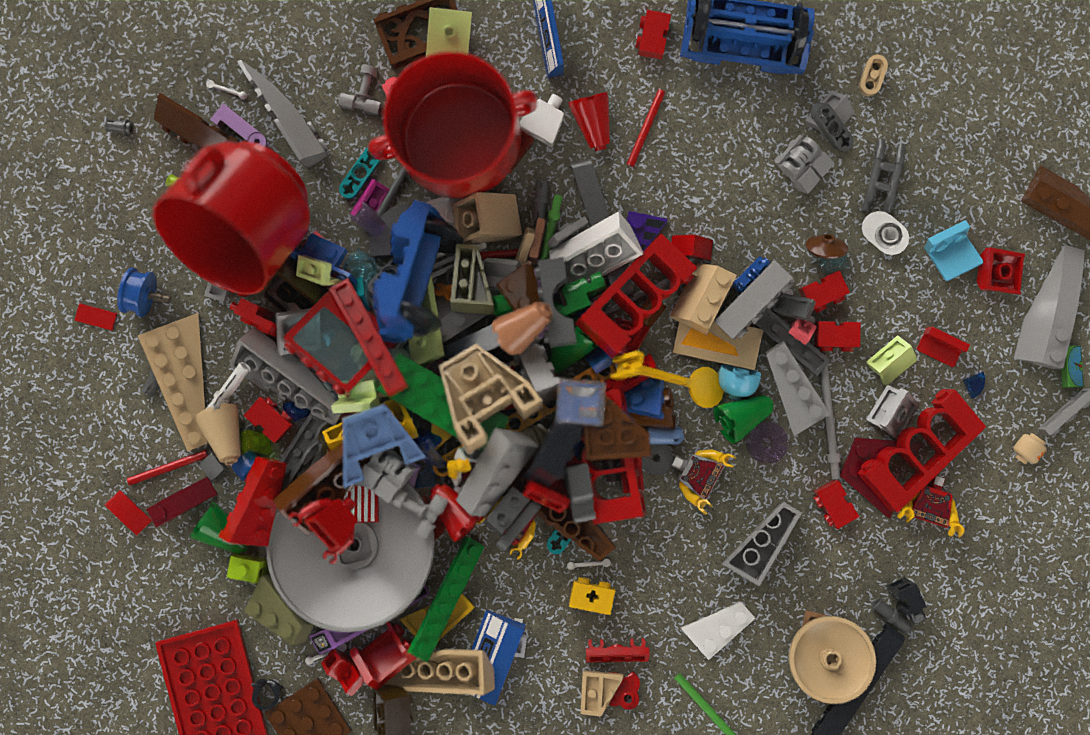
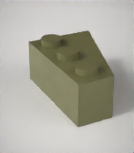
[451,244,494,315]
[244,574,314,645]

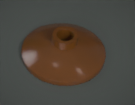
[806,234,848,259]

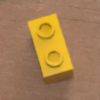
[569,577,615,615]

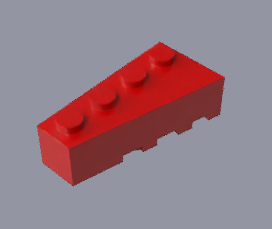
[218,456,287,547]

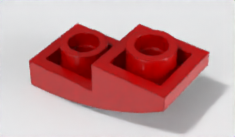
[104,490,152,535]

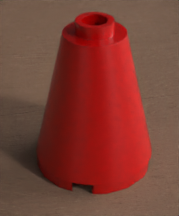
[568,92,610,151]
[429,483,486,543]

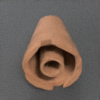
[492,302,552,355]

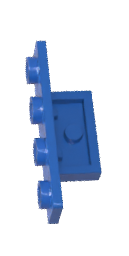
[289,233,358,285]

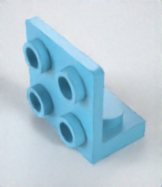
[924,220,983,281]

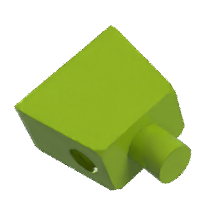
[227,553,270,583]

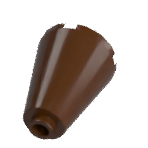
[628,387,676,429]

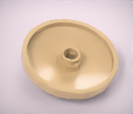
[789,616,876,704]

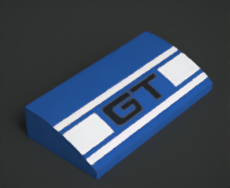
[533,0,564,78]
[471,610,526,706]

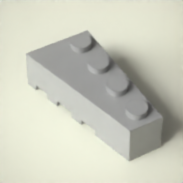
[512,336,561,404]
[722,502,802,586]

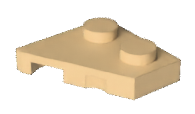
[581,670,624,716]

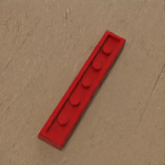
[329,278,408,397]

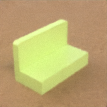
[296,255,342,285]
[866,335,917,386]
[331,380,380,413]

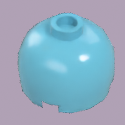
[718,364,761,400]

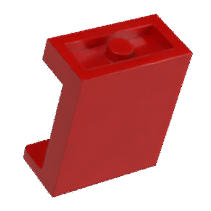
[522,451,582,513]
[349,621,416,690]

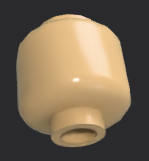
[1013,433,1047,465]

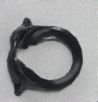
[251,679,284,711]

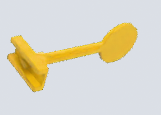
[610,351,724,408]

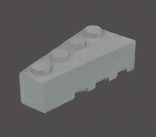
[714,260,795,340]
[766,341,830,436]
[456,428,539,516]

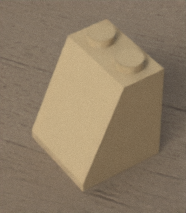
[451,192,522,244]

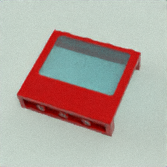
[283,290,399,398]

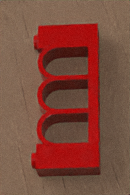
[575,233,697,358]
[581,388,647,525]
[857,389,986,513]

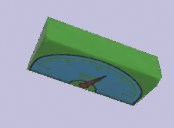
[1061,346,1084,388]

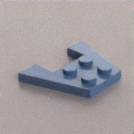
[343,404,426,488]

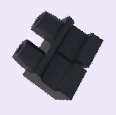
[886,577,927,624]

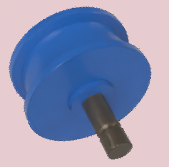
[117,267,171,317]

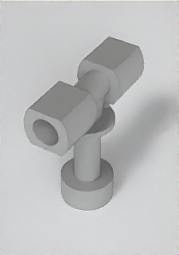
[338,64,383,117]
[392,490,449,539]

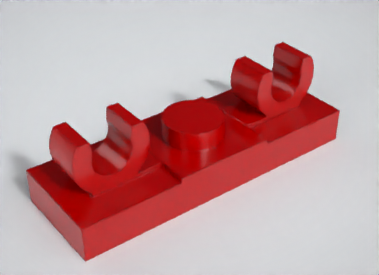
[586,638,650,663]

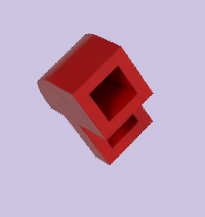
[321,648,365,696]

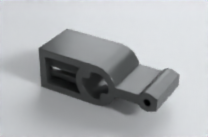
[563,463,596,523]

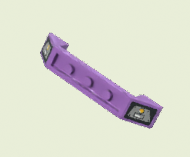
[309,585,430,655]

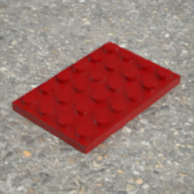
[155,619,269,735]

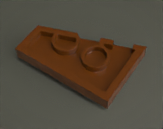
[495,260,547,327]

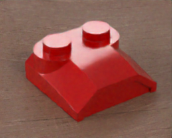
[977,247,1025,295]

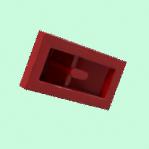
[671,235,713,261]

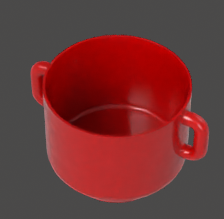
[368,52,538,199]
[153,142,311,298]

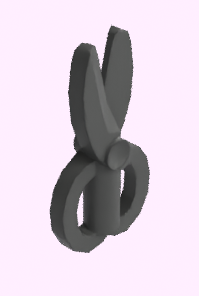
[301,422,334,467]

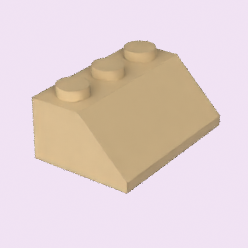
[670,263,737,335]

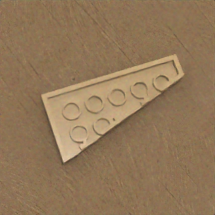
[137,313,208,452]

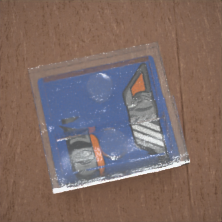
[556,378,606,426]

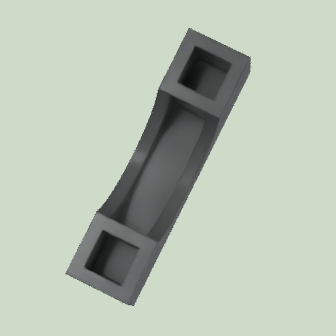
[535,257,576,348]

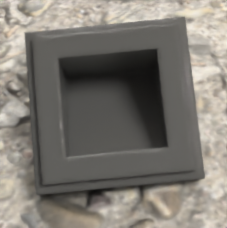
[199,452,228,481]

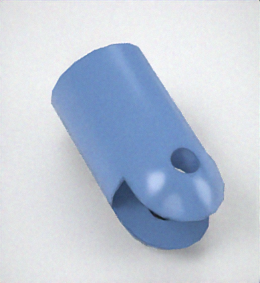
[647,426,684,445]

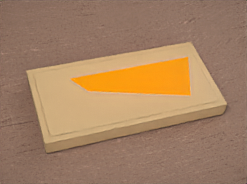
[673,319,763,371]

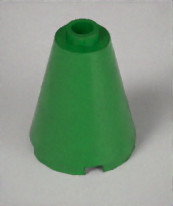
[546,316,598,373]
[713,395,774,444]
[189,501,250,555]

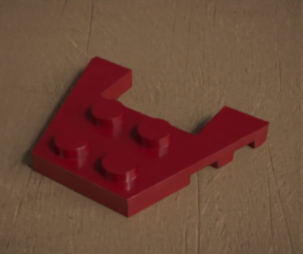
[840,437,921,519]

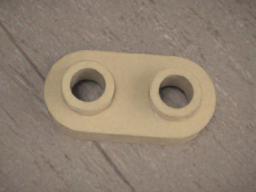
[859,55,888,96]

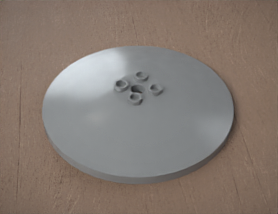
[266,482,435,632]

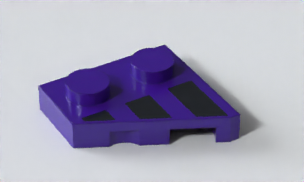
[626,211,667,251]

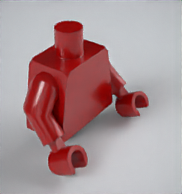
[288,497,357,565]

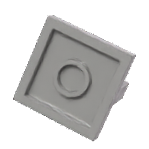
[276,302,321,355]
[866,385,919,439]

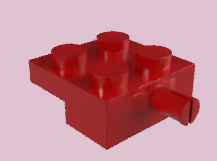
[229,298,277,337]

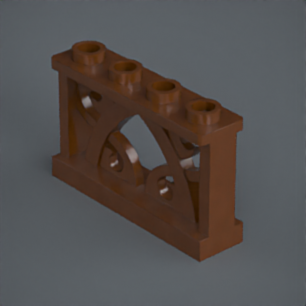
[373,0,458,70]

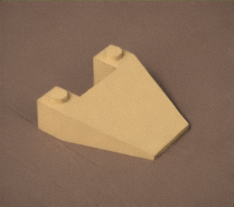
[439,344,542,454]

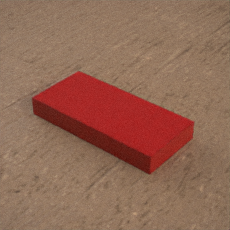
[75,303,118,331]

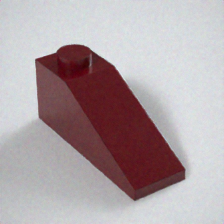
[146,476,218,527]

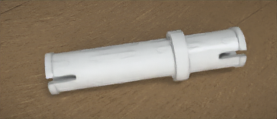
[206,362,251,410]

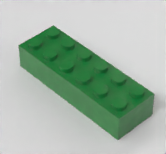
[376,353,510,453]

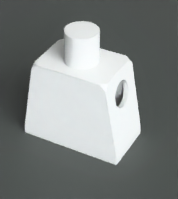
[520,94,564,147]

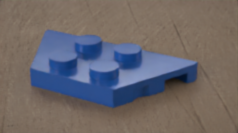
[624,377,664,419]

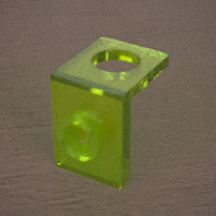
[240,430,272,455]

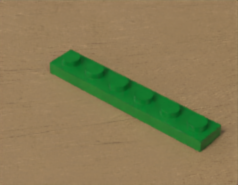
[408,537,484,663]

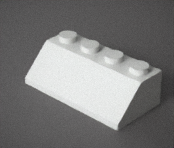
[549,211,643,285]

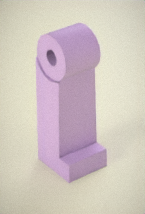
[210,104,269,148]

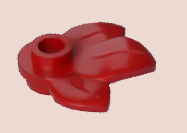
[608,671,640,710]

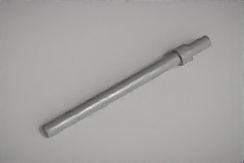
[820,355,841,479]

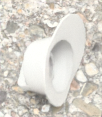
[862,211,909,255]

